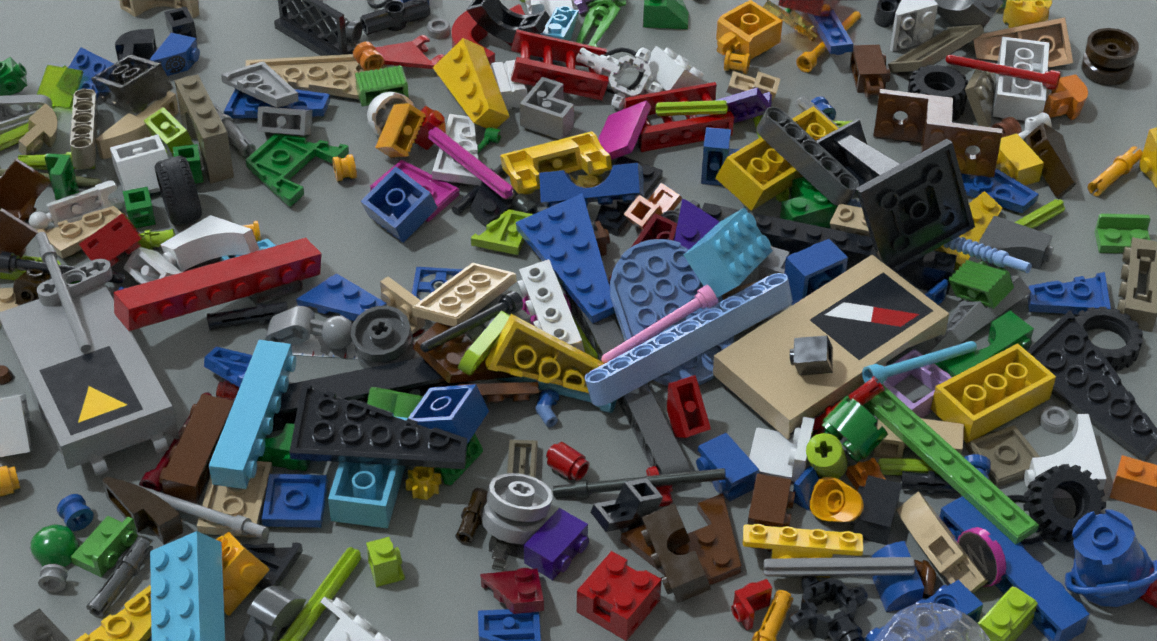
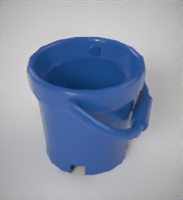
[1065,510,1157,607]

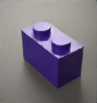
[524,508,589,580]

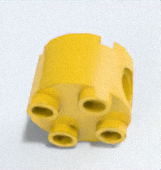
[1003,0,1052,28]

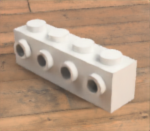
[517,259,585,352]

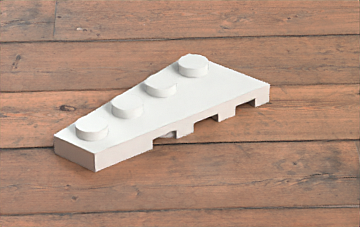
[432,114,481,186]

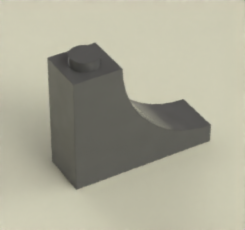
[934,0,1004,41]
[969,216,1054,270]

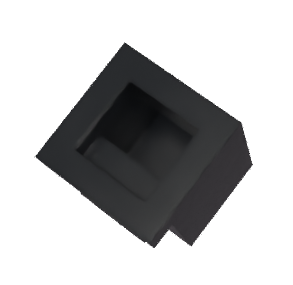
[164,7,197,40]

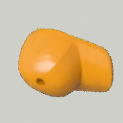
[810,477,864,522]

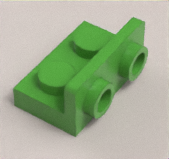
[1094,214,1151,253]
[71,516,138,578]

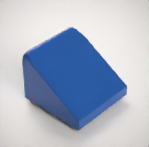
[924,279,948,305]
[793,466,819,511]

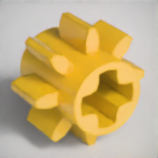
[405,466,441,500]

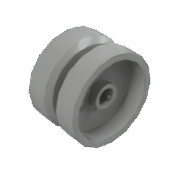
[482,473,553,544]

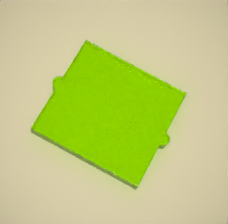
[37,65,84,110]

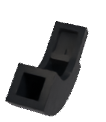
[466,0,551,43]

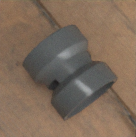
[332,18,363,44]

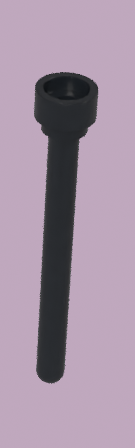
[0,251,125,284]
[420,291,523,353]

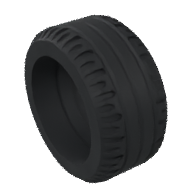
[154,156,202,225]

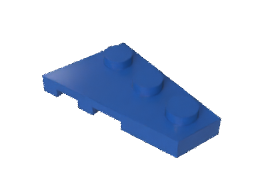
[296,274,387,321]

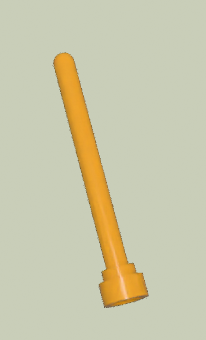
[796,11,861,72]

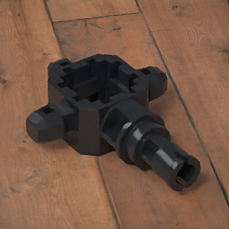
[788,576,868,641]

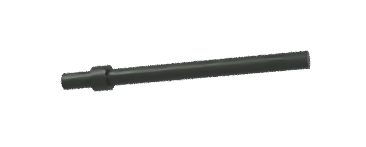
[553,468,726,498]

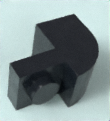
[115,29,157,77]
[590,478,663,533]

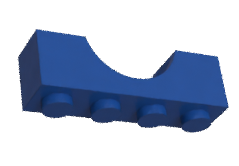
[539,163,644,207]

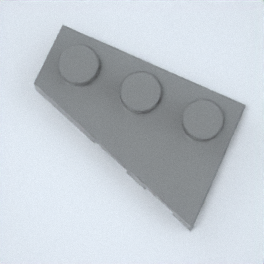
[221,61,298,108]

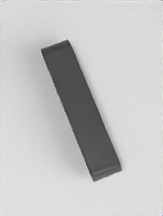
[756,107,859,206]

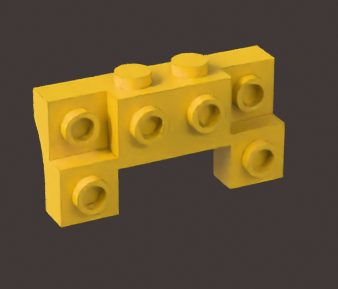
[500,131,612,194]

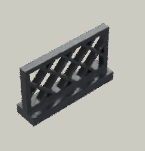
[274,0,354,56]

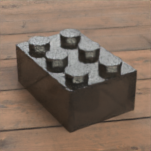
[91,55,173,113]

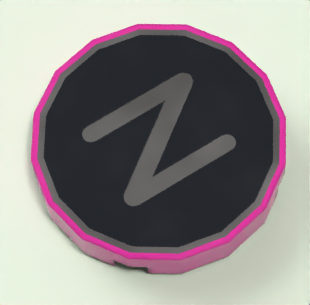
[957,527,1006,587]

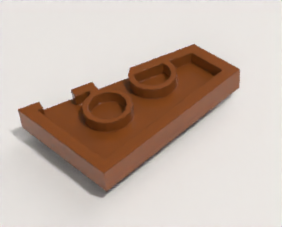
[457,382,539,403]

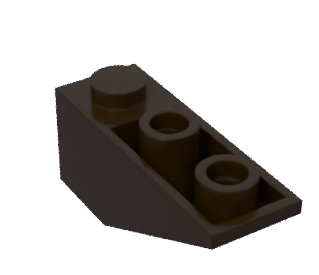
[1025,122,1077,199]

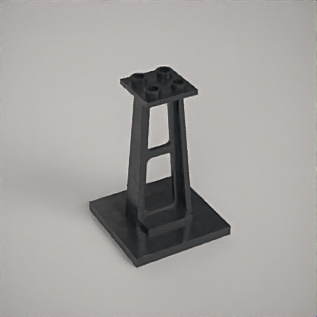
[816,118,975,272]

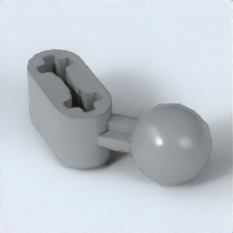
[265,306,352,349]

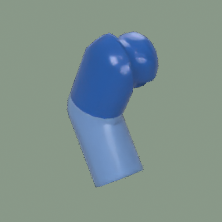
[535,389,559,427]

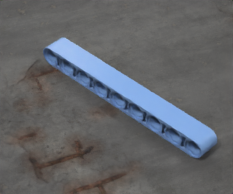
[585,273,793,406]

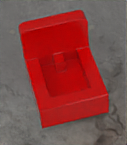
[731,579,773,630]

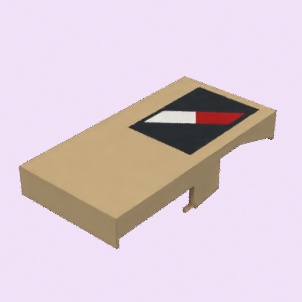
[713,255,949,439]

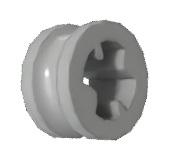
[38,564,68,592]

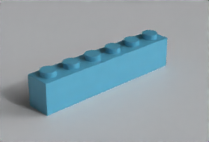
[209,340,296,489]

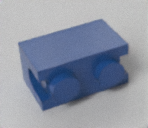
[696,433,759,502]

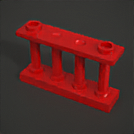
[511,30,609,100]
[624,82,734,152]

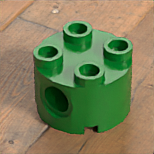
[821,396,888,463]

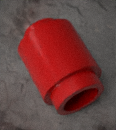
[546,442,590,481]

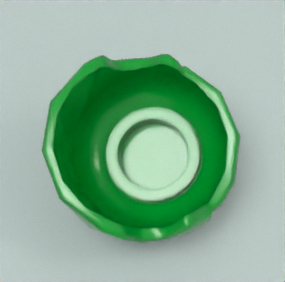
[30,524,79,567]

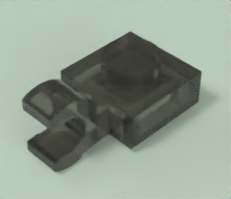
[489,535,522,571]

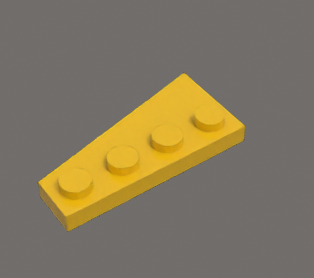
[934,191,1002,271]
[75,585,152,641]

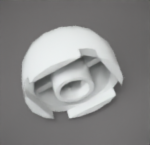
[367,92,415,137]

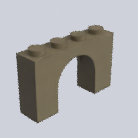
[174,74,234,184]

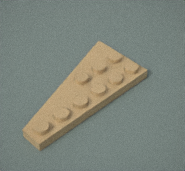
[246,54,387,99]

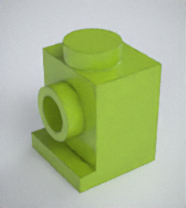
[366,537,405,587]

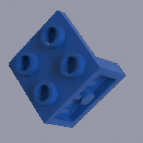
[57,47,129,99]

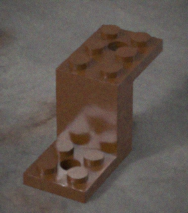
[873,89,1002,178]

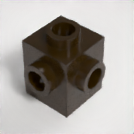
[13,269,52,305]

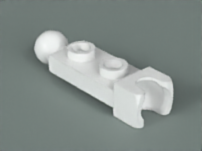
[29,181,123,229]

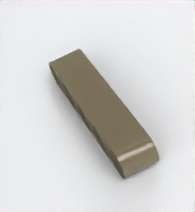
[70,89,98,169]

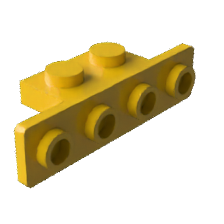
[743,524,863,578]

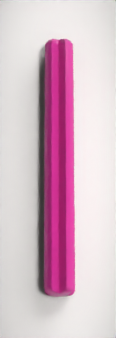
[428,127,514,199]

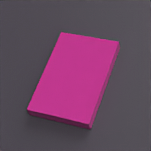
[598,100,651,160]
[370,160,460,222]

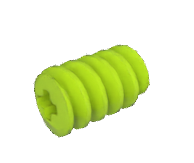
[806,433,848,479]

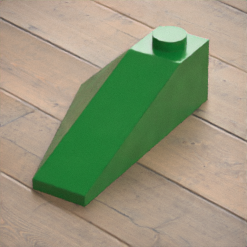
[643,0,689,29]

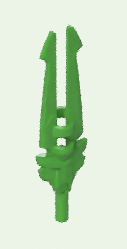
[576,0,626,47]

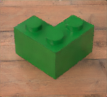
[780,177,838,229]

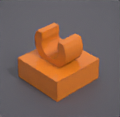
[846,457,886,491]

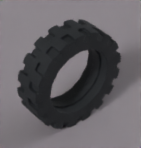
[1075,307,1143,371]

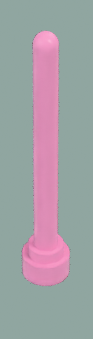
[601,285,718,364]

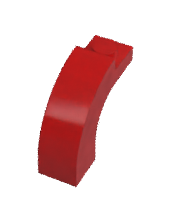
[451,11,495,65]

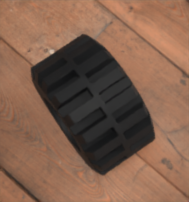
[907,65,969,122]
[1023,464,1106,542]

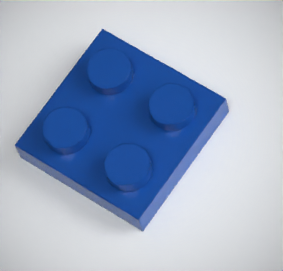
[262,474,328,528]

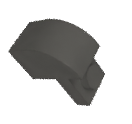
[240,586,306,641]

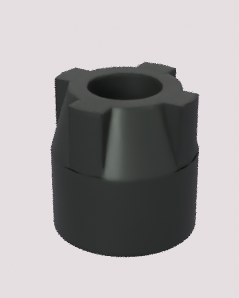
[511,194,538,214]

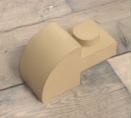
[727,71,780,101]
[19,103,57,155]

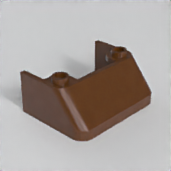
[0,158,51,259]

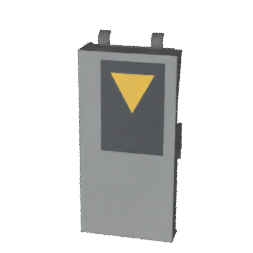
[0,283,180,476]

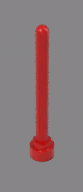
[945,55,1061,91]

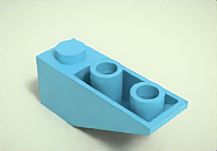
[539,6,579,62]

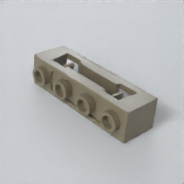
[1117,237,1157,332]

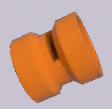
[353,42,384,71]

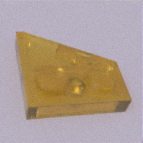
[763,0,818,42]

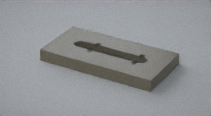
[888,24,984,73]

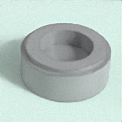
[427,19,450,39]
[1040,406,1069,433]

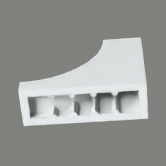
[161,215,260,272]
[1024,414,1106,498]

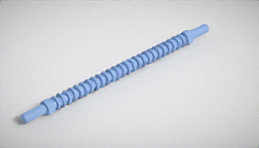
[847,199,1032,273]

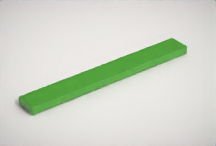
[864,385,1039,545]

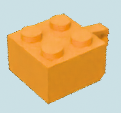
[716,0,783,59]

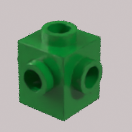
[0,57,28,96]

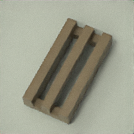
[507,440,538,478]

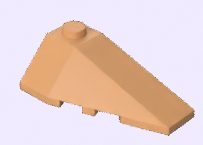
[973,17,1073,68]

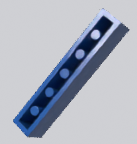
[939,496,1090,641]

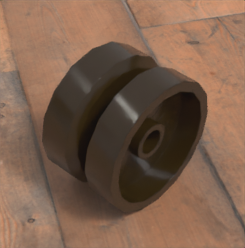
[1081,28,1139,85]

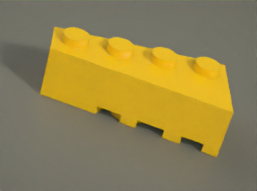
[485,314,604,393]

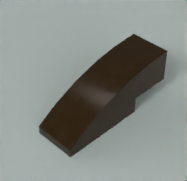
[102,477,183,544]

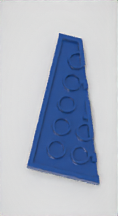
[516,193,615,324]

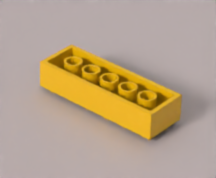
[716,106,839,211]

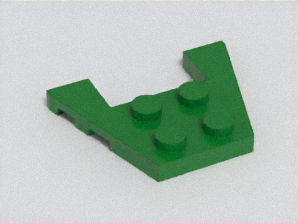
[246,133,349,207]

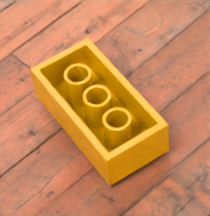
[930,343,1056,443]

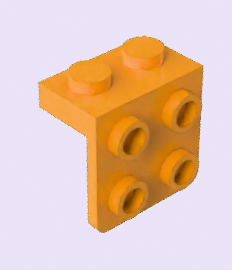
[216,532,270,616]

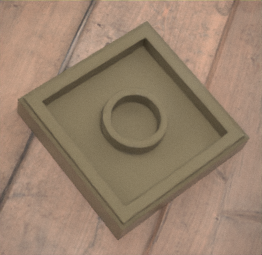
[966,425,1040,488]

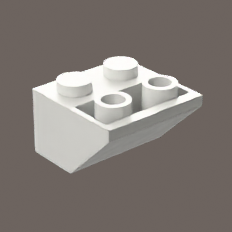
[890,0,938,52]
[648,46,708,91]
[110,135,168,194]

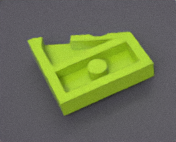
[471,209,533,255]

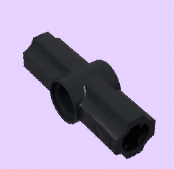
[360,0,430,35]

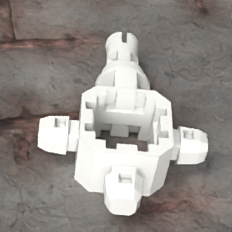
[576,47,663,111]

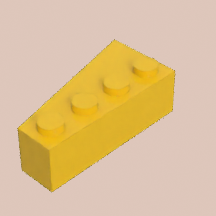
[432,38,510,129]

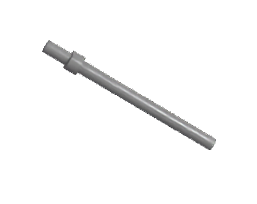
[36,232,91,352]
[129,482,269,539]

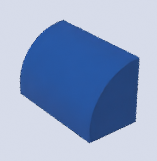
[871,541,924,612]

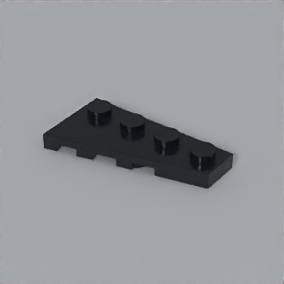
[595,156,663,236]

